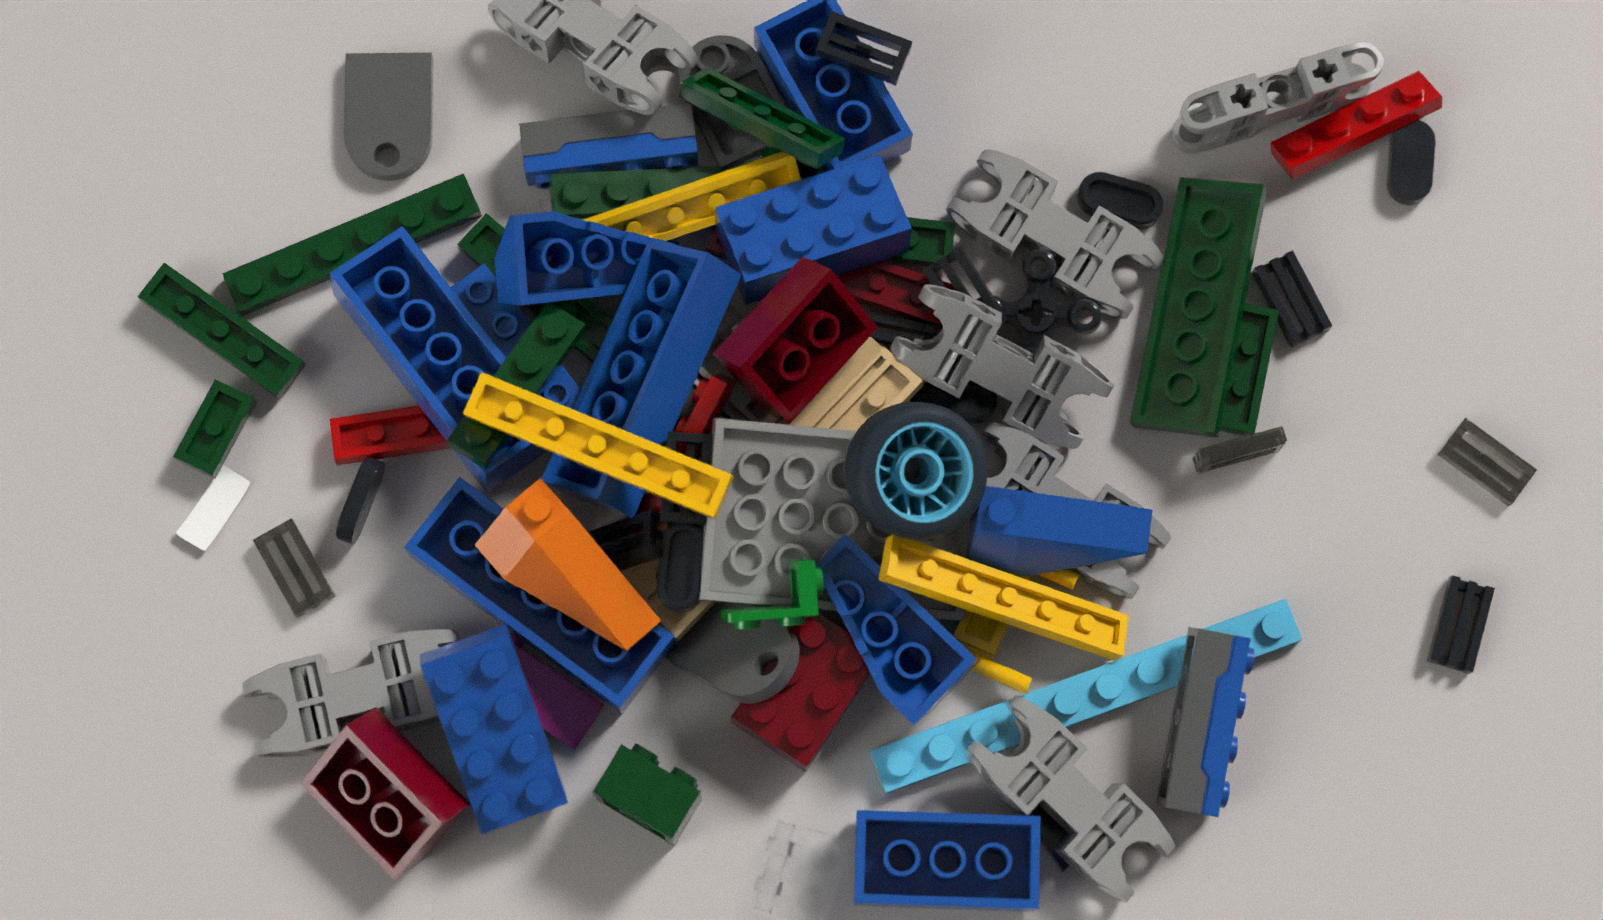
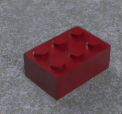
[713,256,878,424]
[731,613,871,772]
[300,707,470,880]

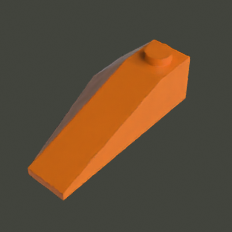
[475,478,662,652]

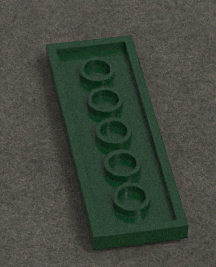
[1130,177,1267,438]

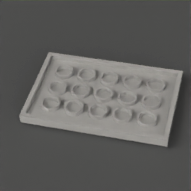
[699,418,971,621]

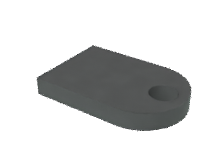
[679,35,786,172]
[344,53,433,181]
[666,601,799,704]

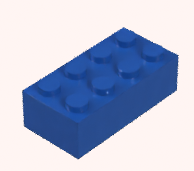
[754,0,913,172]
[715,155,912,305]
[420,624,568,834]
[853,810,1041,912]

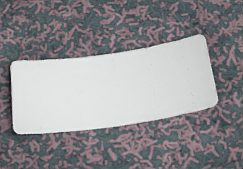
[176,465,250,551]

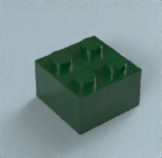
[593,743,702,846]

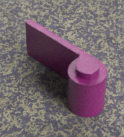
[509,631,604,750]

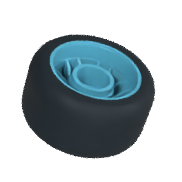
[845,402,988,540]

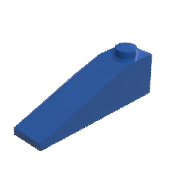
[495,211,676,305]
[966,486,1153,578]
[815,534,980,726]

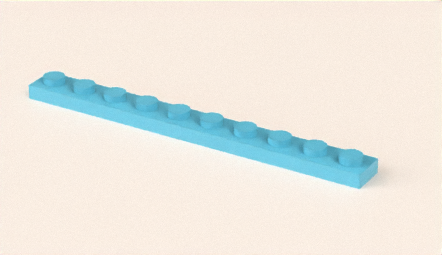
[870,598,1302,794]

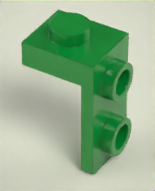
[721,558,824,630]

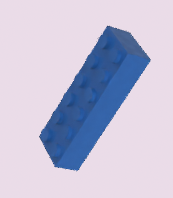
[329,226,548,493]
[541,239,742,518]
[404,476,676,714]

